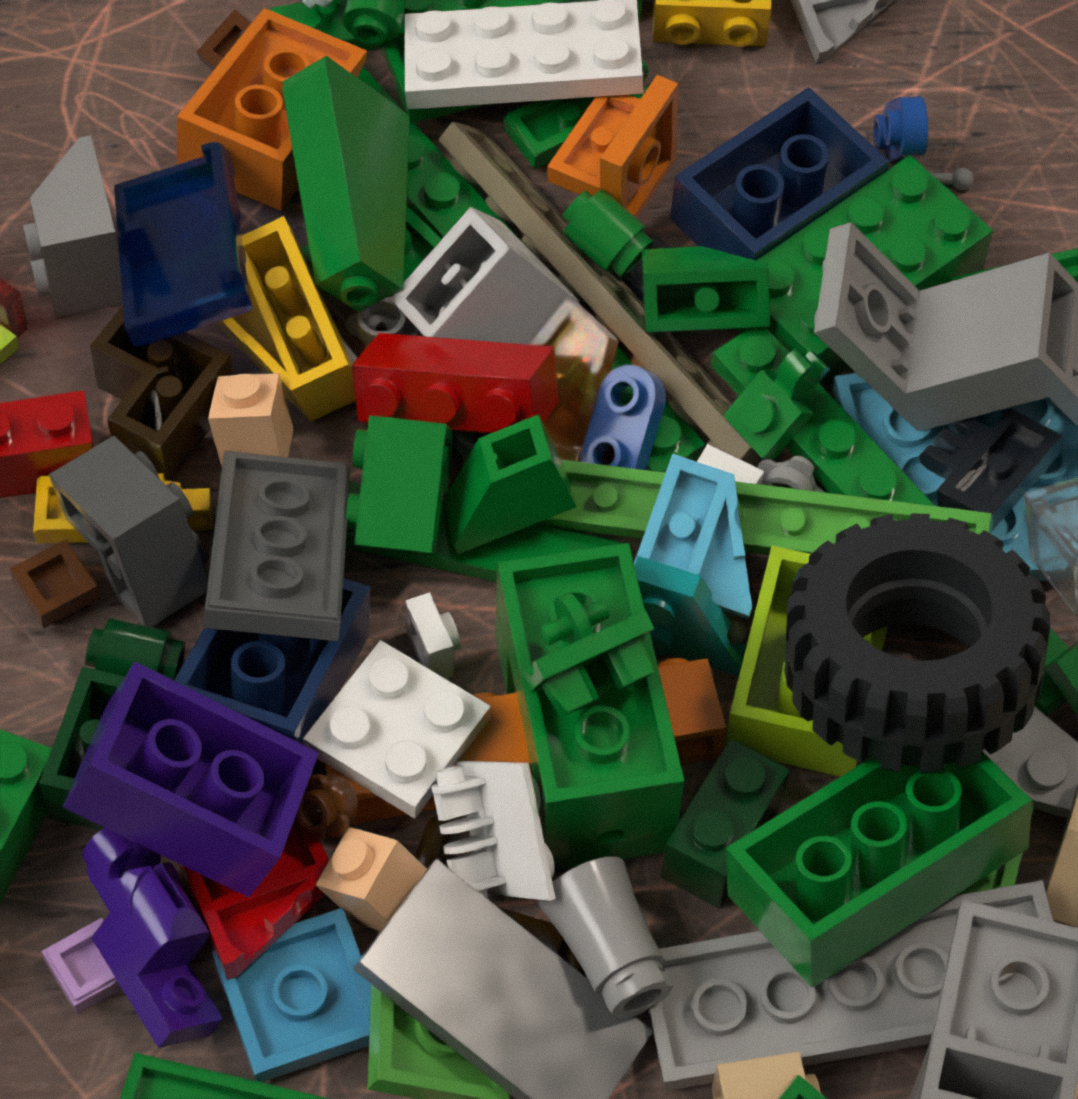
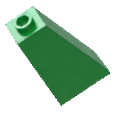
[282,55,410,312]

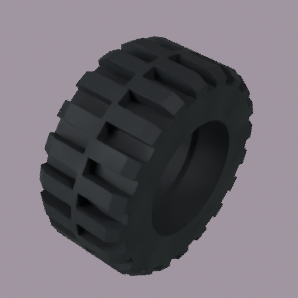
[784,513,1050,774]

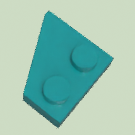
[634,556,746,676]

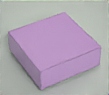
[41,918,122,1015]

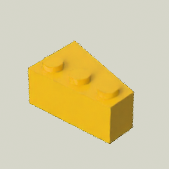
[173,216,356,422]

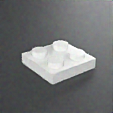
[303,640,491,819]

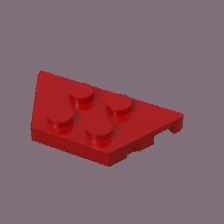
[178,816,329,980]

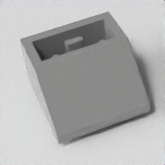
[390,207,579,345]

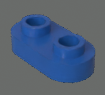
[873,96,928,161]
[581,365,666,470]

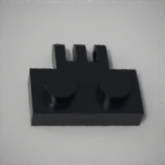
[919,408,1063,531]

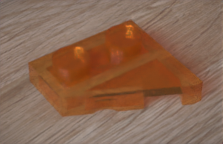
[530,298,619,462]

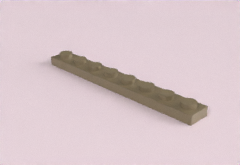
[438,122,772,468]

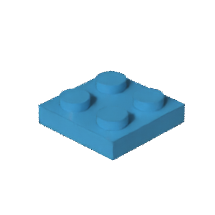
[212,908,371,1082]

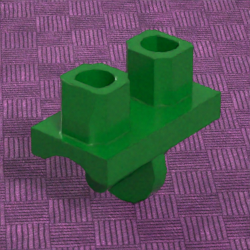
[522,593,656,717]

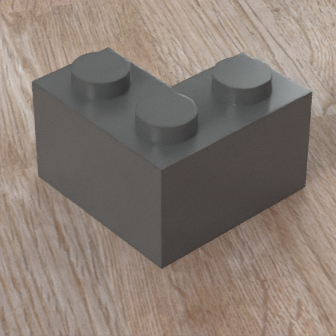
[49,436,209,627]

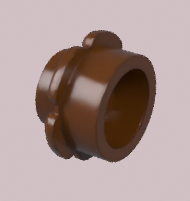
[296,774,358,839]

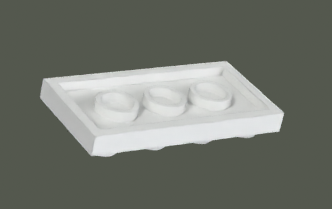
[405,0,644,109]

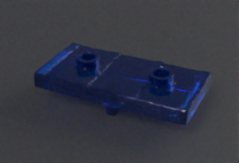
[114,142,253,347]

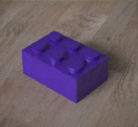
[62,661,319,898]

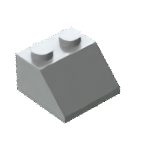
[23,135,127,318]

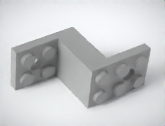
[814,222,1078,431]
[909,899,1078,1099]

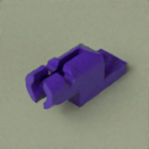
[82,827,223,1048]

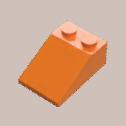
[177,8,367,211]

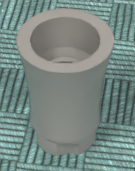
[538,856,673,1019]

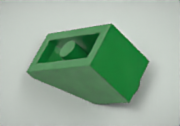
[642,246,770,332]

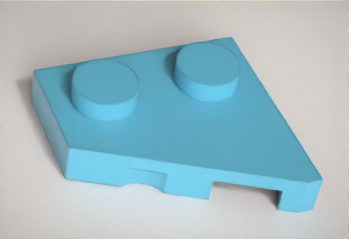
[634,454,752,619]

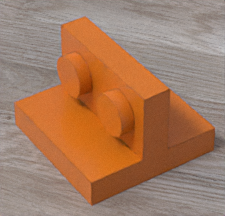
[547,75,678,218]

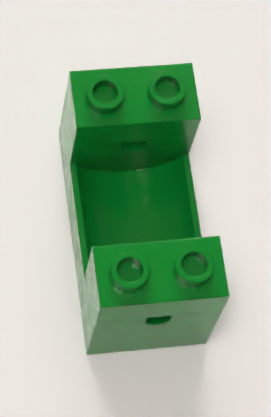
[495,543,684,871]

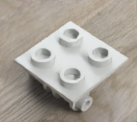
[431,761,556,901]

